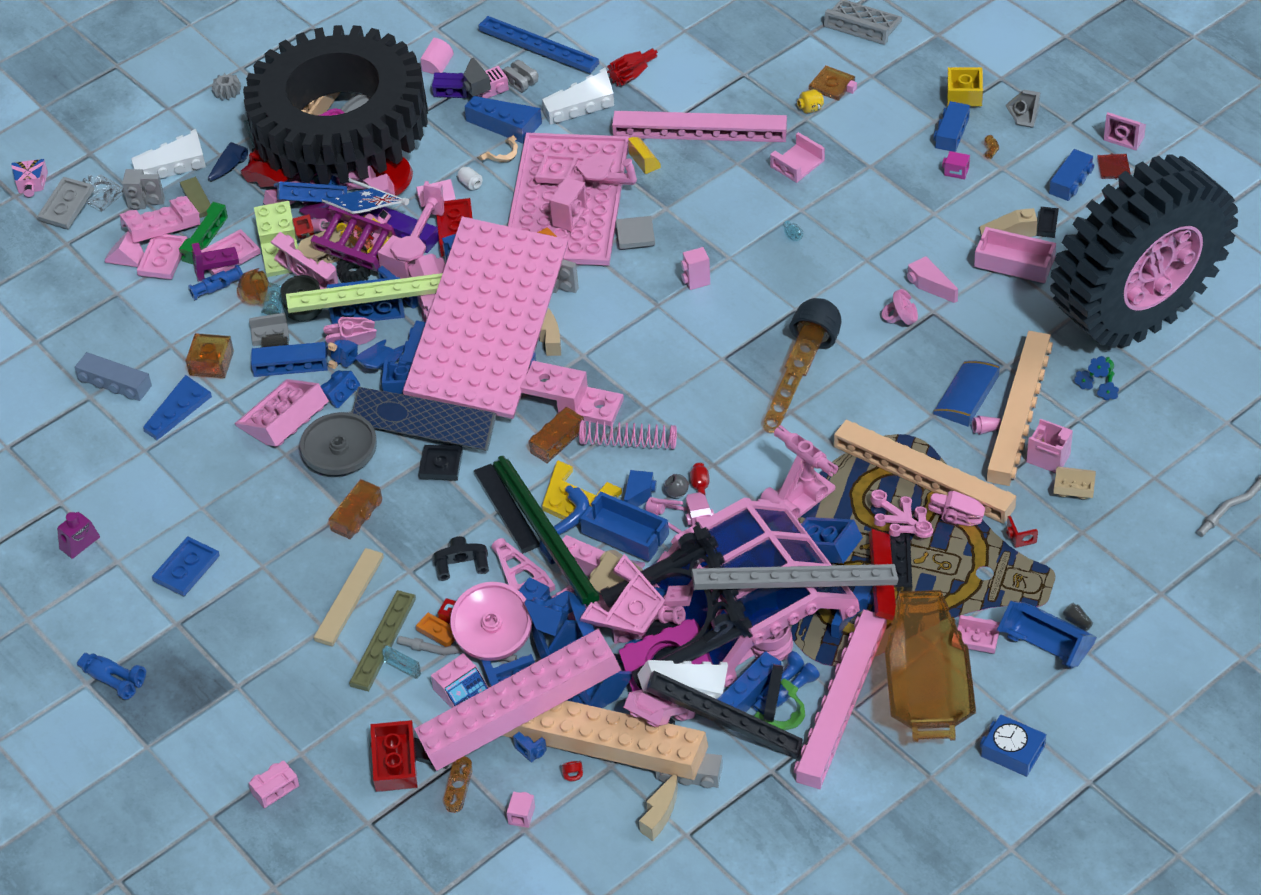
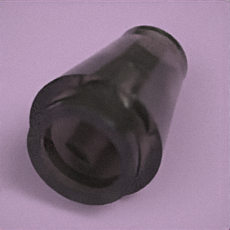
[1063,602,1093,631]

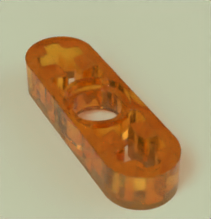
[444,756,473,813]

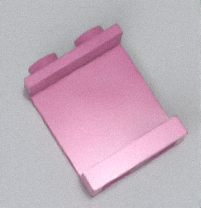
[770,132,825,183]

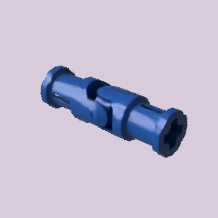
[188,265,244,300]

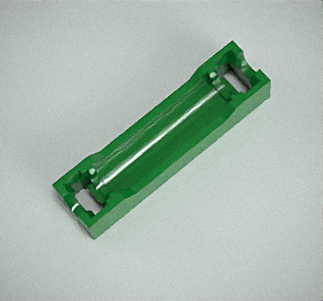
[179,202,228,265]

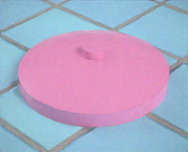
[450,582,532,661]

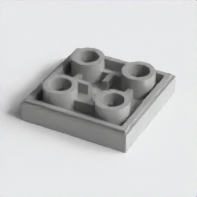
[616,216,655,249]

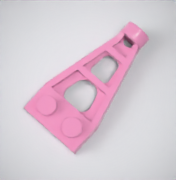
[491,538,555,592]

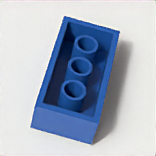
[327,277,405,324]

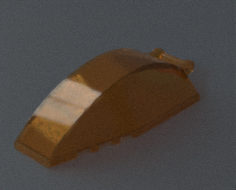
[885,590,976,742]

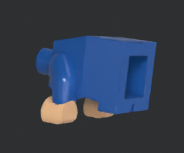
[326,340,358,369]

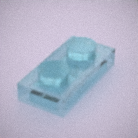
[261,282,283,315]

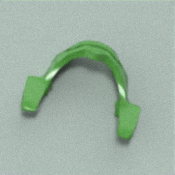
[754,679,805,730]

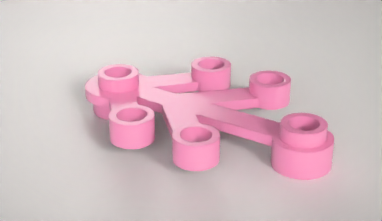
[871,490,933,538]

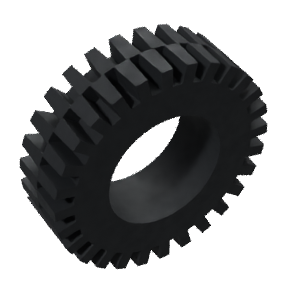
[243,25,428,184]

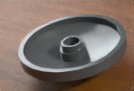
[300,412,377,475]

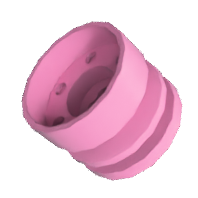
[750,608,793,661]

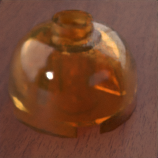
[237,268,271,305]

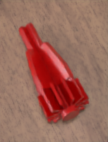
[607,48,658,86]

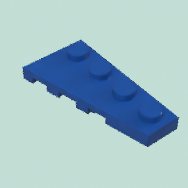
[143,375,212,440]

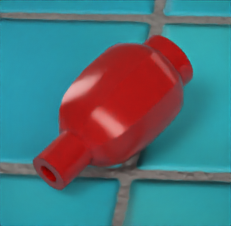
[690,463,710,496]

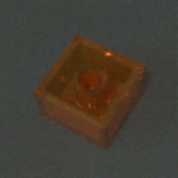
[186,333,234,378]

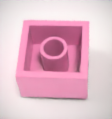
[549,177,587,232]

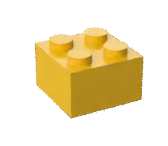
[947,67,983,106]

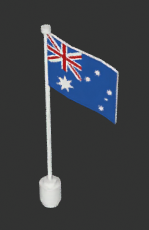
[322,173,409,214]

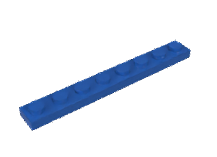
[478,16,599,73]

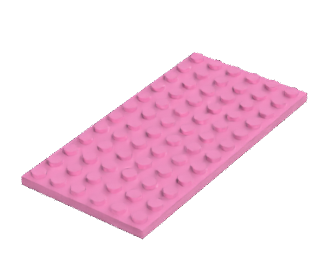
[403,217,568,419]

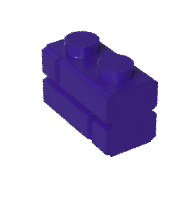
[432,72,468,98]

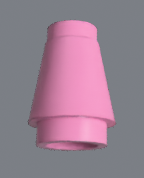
[972,415,1002,435]

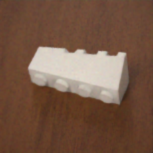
[542,68,614,125]
[131,129,206,179]
[637,660,728,699]

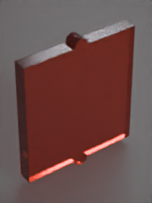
[1097,153,1131,180]

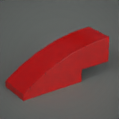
[241,161,289,187]

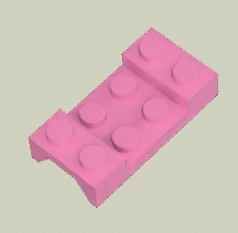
[120,196,200,243]
[271,232,338,289]
[624,690,696,727]

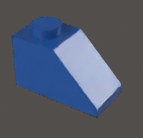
[624,470,657,507]

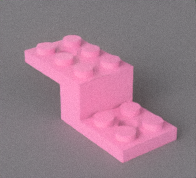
[521,361,624,426]

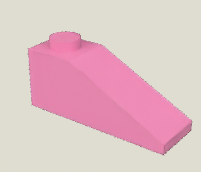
[907,256,958,303]

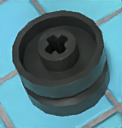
[280,275,323,321]

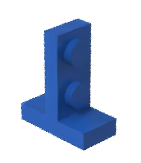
[481,654,535,687]

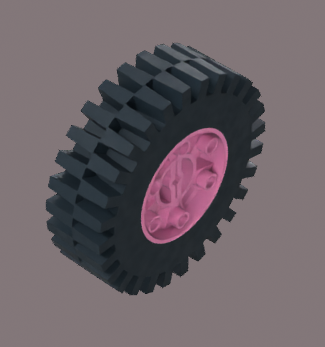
[1050,154,1238,348]

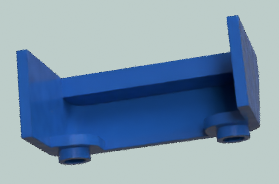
[997,600,1097,669]
[549,620,633,708]

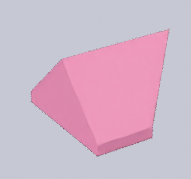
[105,230,144,267]

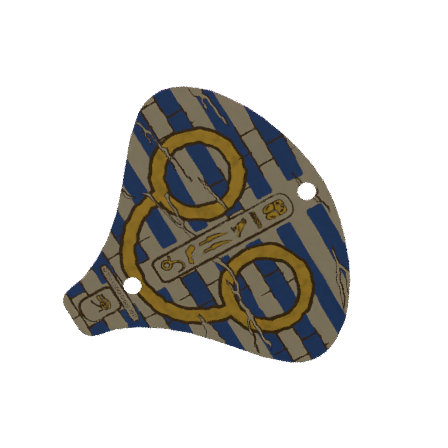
[774,434,1056,666]

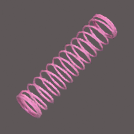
[579,420,677,449]

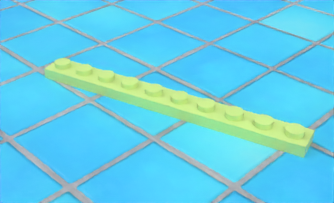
[286,273,443,313]

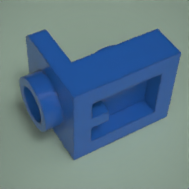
[513,731,547,763]

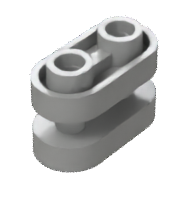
[502,60,539,92]

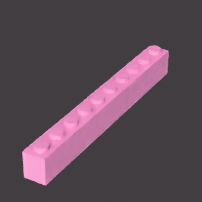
[612,111,787,142]
[794,609,887,790]

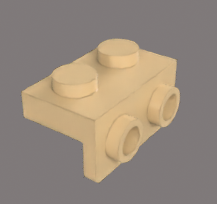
[1053,467,1096,499]

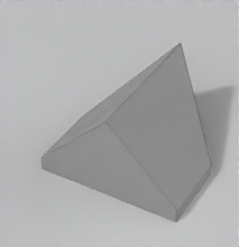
[1005,90,1041,127]

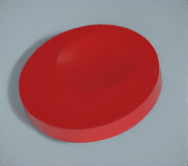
[371,157,413,196]

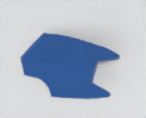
[354,340,404,370]

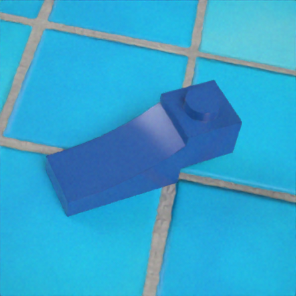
[831,586,874,638]

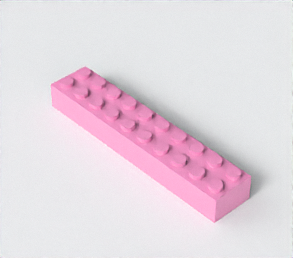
[414,629,621,771]

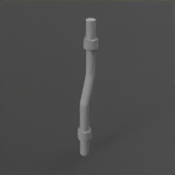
[1197,475,1261,537]
[397,636,517,662]

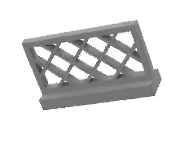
[824,0,902,45]

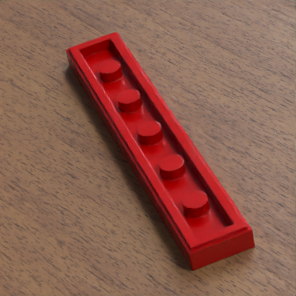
[869,529,897,621]

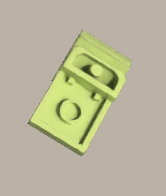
[254,201,298,277]

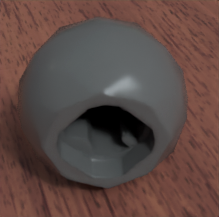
[665,474,689,498]

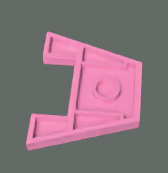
[580,554,665,636]

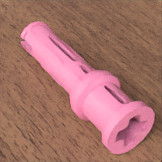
[654,605,686,624]

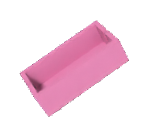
[974,227,1056,283]

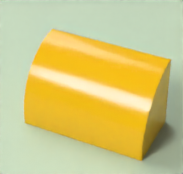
[628,137,661,174]

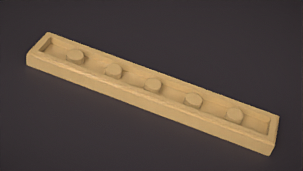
[314,548,384,647]

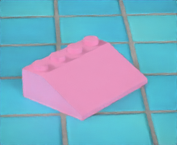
[235,379,329,446]

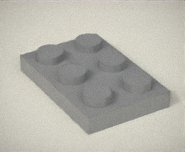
[37,177,94,229]

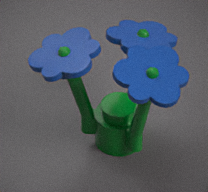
[1074,356,1119,400]

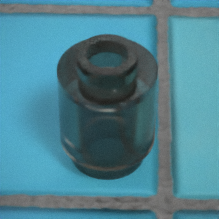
[261,333,289,347]

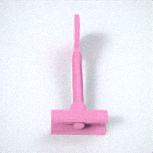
[391,181,444,261]

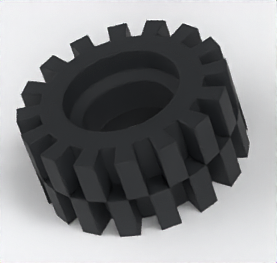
[336,259,370,283]

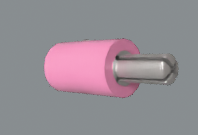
[311,218,330,232]

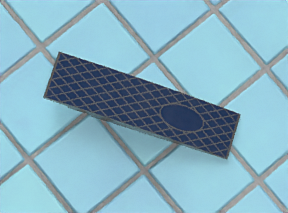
[352,387,497,451]

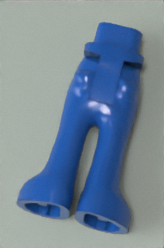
[753,651,820,714]
[77,653,146,700]

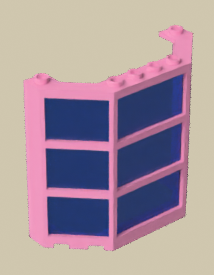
[653,498,860,687]

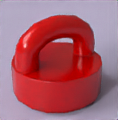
[561,761,583,781]

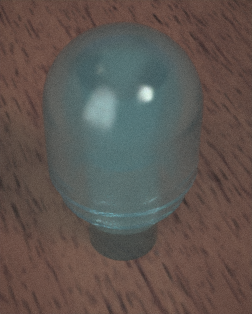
[783,220,803,241]

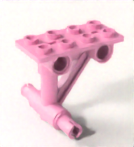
[760,425,838,532]

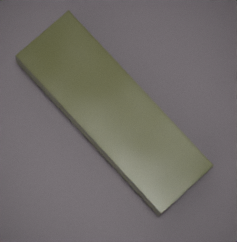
[180,176,211,218]

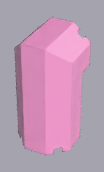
[408,253,445,322]

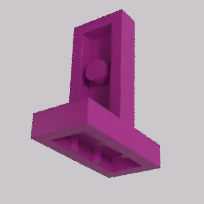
[192,243,239,282]

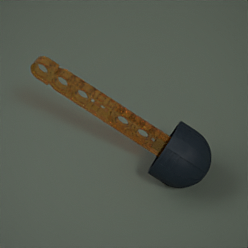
[763,298,842,433]

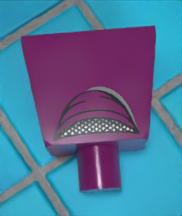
[57,512,100,559]

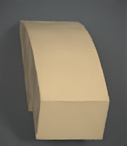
[540,308,561,356]
[639,774,678,841]

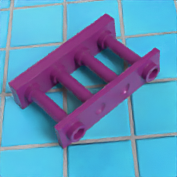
[310,205,396,272]

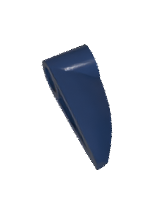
[208,142,248,181]

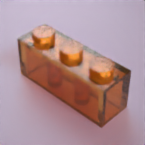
[529,407,584,464]
[329,479,382,540]

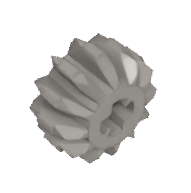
[212,73,241,100]

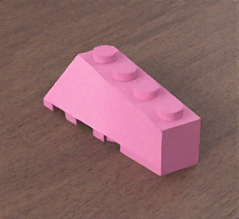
[562,535,645,577]

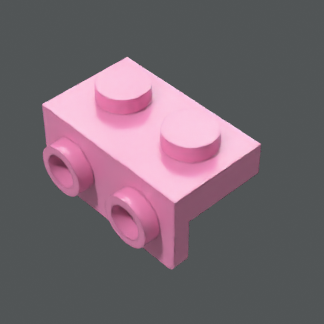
[954,615,1000,654]

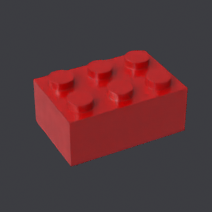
[370,720,418,792]

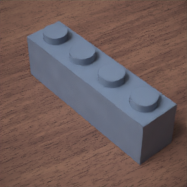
[74,352,152,401]

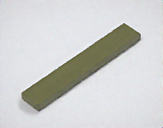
[349,590,416,692]

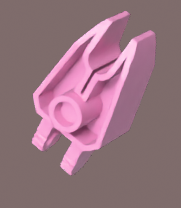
[323,317,377,345]
[928,491,985,526]
[685,492,714,527]

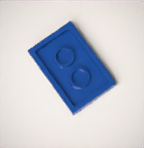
[152,536,220,596]

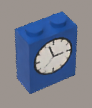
[980,714,1047,777]

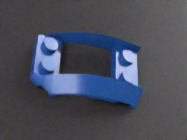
[532,591,595,659]

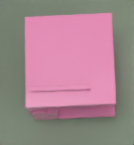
[378,235,415,279]
[1027,419,1073,473]

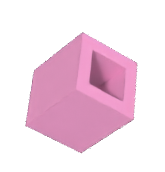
[507,792,535,828]

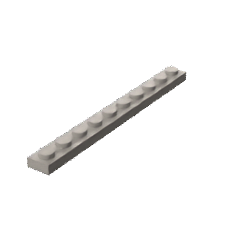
[691,564,898,590]

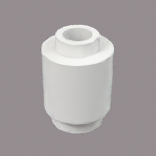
[457,167,483,190]

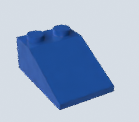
[787,517,863,564]

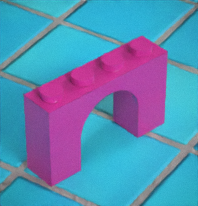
[619,619,713,691]

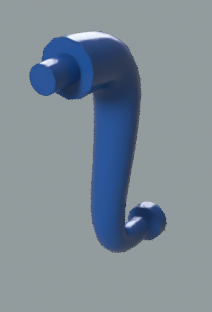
[540,485,589,564]

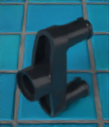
[433,536,489,581]

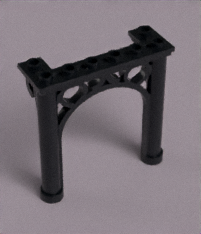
[600,522,753,690]

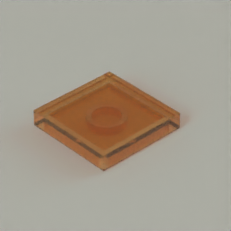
[809,65,855,101]

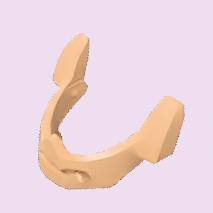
[477,135,518,162]

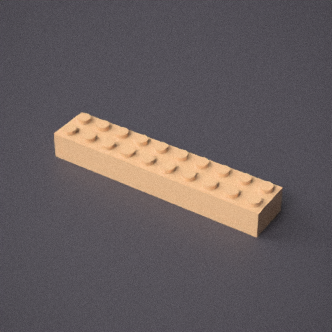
[502,700,708,780]

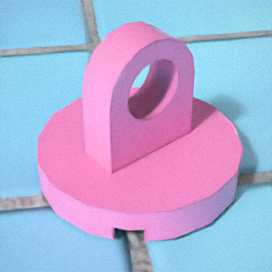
[882,289,918,325]

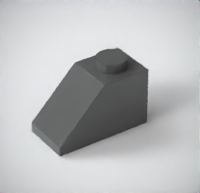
[463,57,491,96]

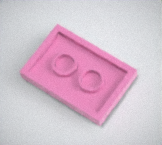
[201,229,261,275]
[137,234,188,279]

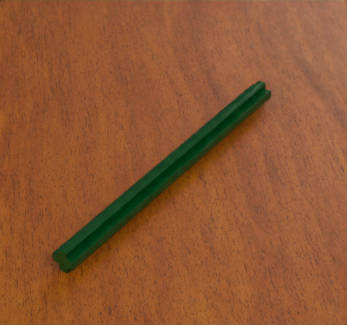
[493,456,599,607]

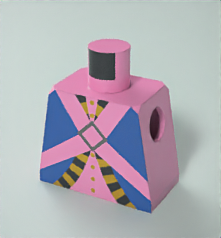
[11,159,48,197]

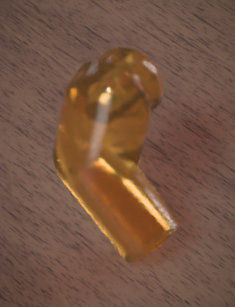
[984,135,999,159]

